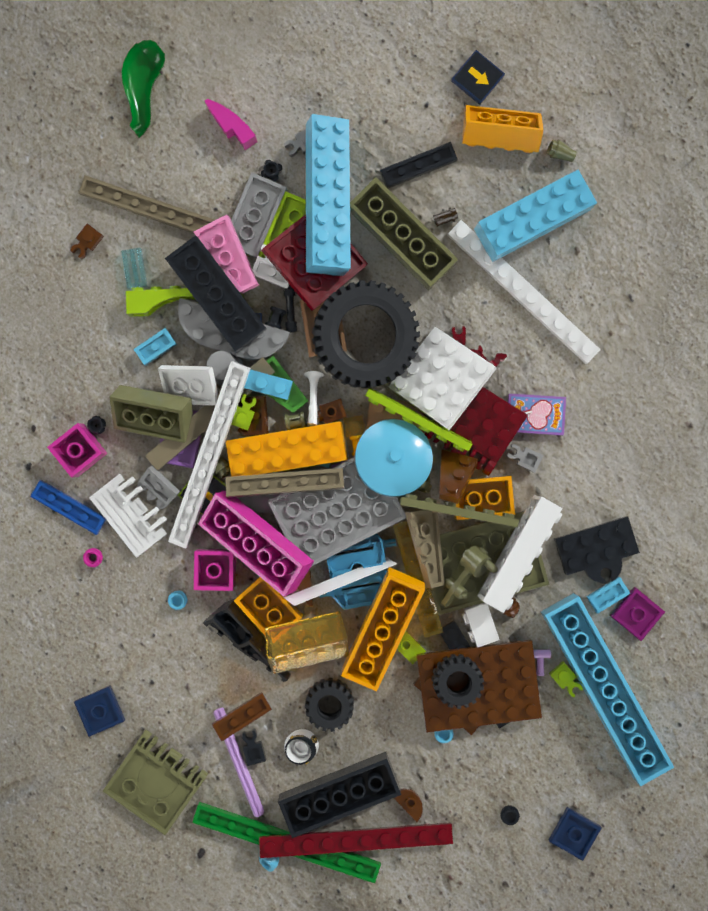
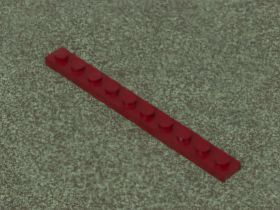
[259,822,453,858]

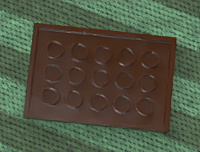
[416,640,542,733]

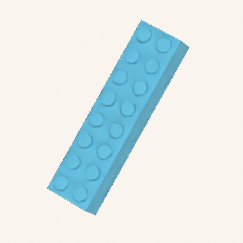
[306,114,351,276]

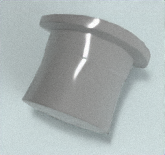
[207,351,243,385]

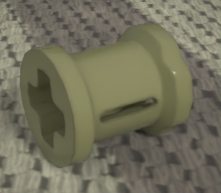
[284,411,306,430]

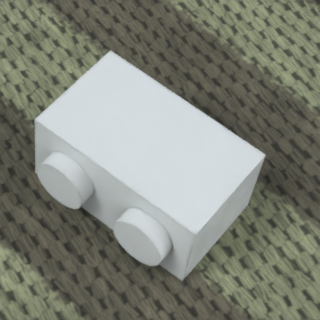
[462,602,500,647]

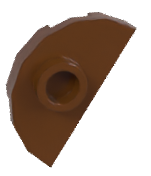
[394,788,423,822]

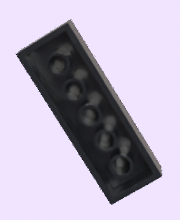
[278,752,401,838]

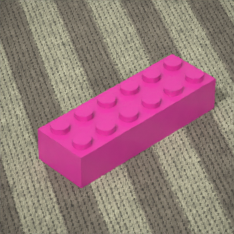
[198,491,314,597]

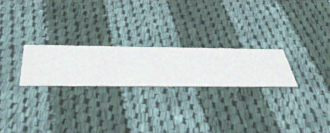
[284,557,397,606]

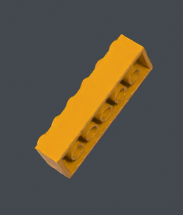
[226,421,348,477]
[341,567,425,692]

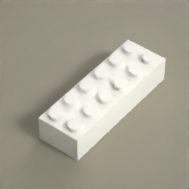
[477,495,563,613]

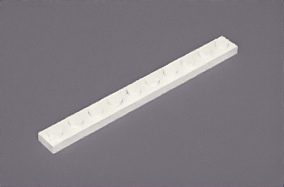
[447,220,601,364]
[168,361,251,549]

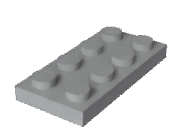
[231,172,287,259]

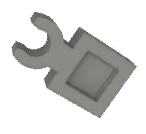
[284,129,306,157]
[506,444,543,473]

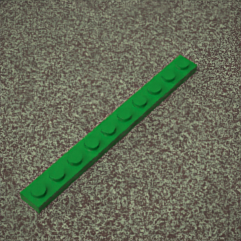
[192,802,381,883]

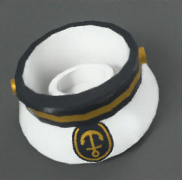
[284,729,319,765]

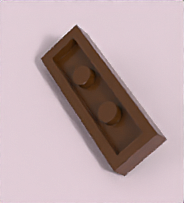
[211,692,272,741]

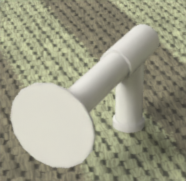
[304,371,324,426]

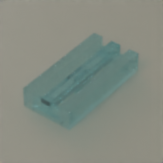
[121,248,148,290]

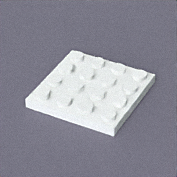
[389,327,496,431]

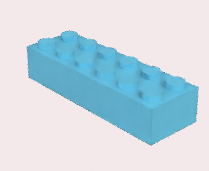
[474,170,597,262]

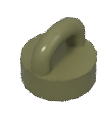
[417,476,432,493]

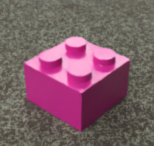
[47,423,108,478]
[194,549,236,591]

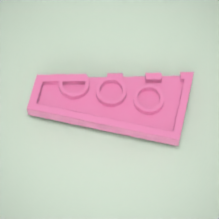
[194,215,259,294]

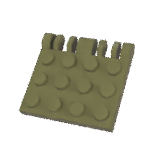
[103,729,209,835]

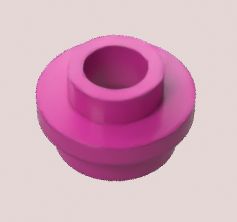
[83,548,103,567]

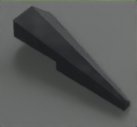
[203,598,291,682]

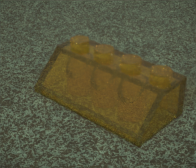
[265,611,349,674]

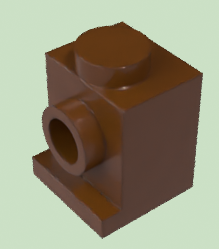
[317,398,347,424]

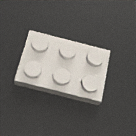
[158,365,219,406]

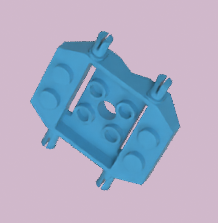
[320,533,397,610]

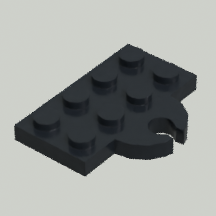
[554,516,640,583]

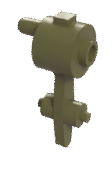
[441,546,498,607]

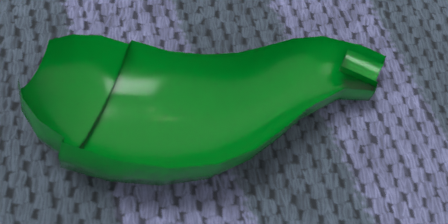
[121,40,165,138]

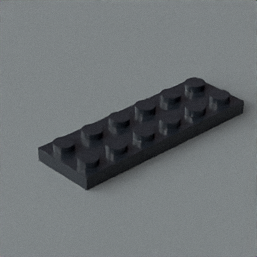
[165,235,267,352]

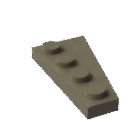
[405,510,444,588]

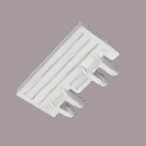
[89,474,167,558]

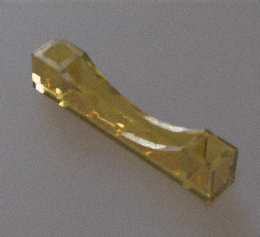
[392,519,443,638]

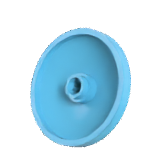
[355,419,433,497]

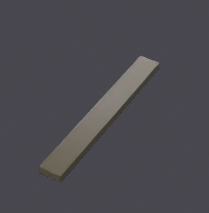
[78,175,215,234]
[146,357,275,471]

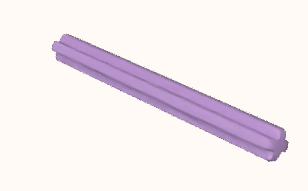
[213,707,264,817]

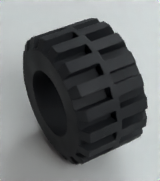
[432,654,484,709]
[305,678,354,732]

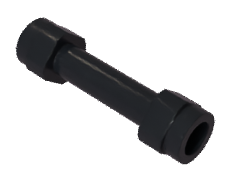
[283,285,297,333]

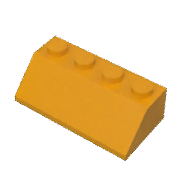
[462,105,544,153]

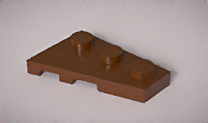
[439,449,478,504]

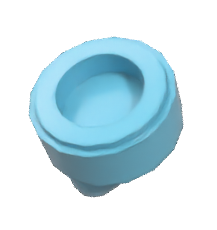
[259,857,279,872]

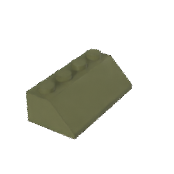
[109,385,193,443]

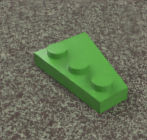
[266,356,309,413]

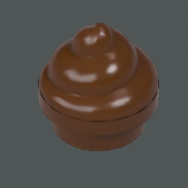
[502,598,520,618]

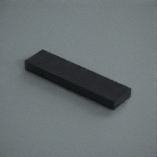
[380,142,458,189]

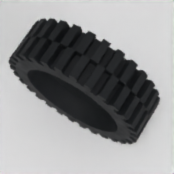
[312,280,420,388]

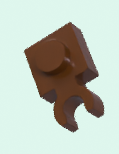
[70,223,104,260]

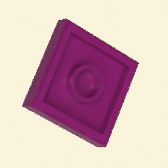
[610,587,665,641]

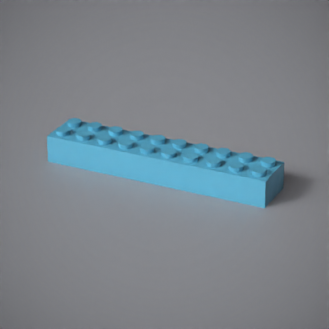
[541,593,674,787]

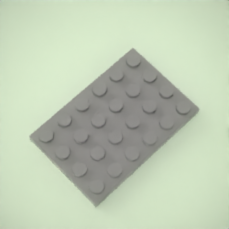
[268,457,406,567]

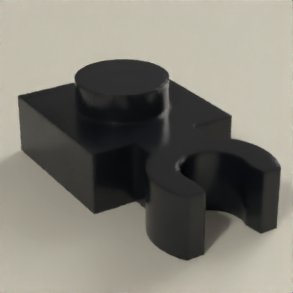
[242,728,266,766]

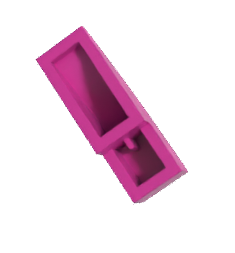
[204,99,257,150]

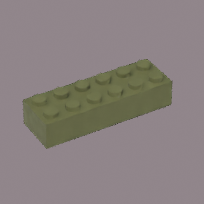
[350,177,458,291]

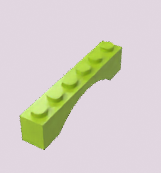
[126,284,244,317]

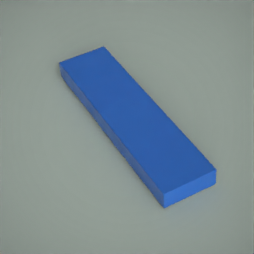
[30,480,106,535]

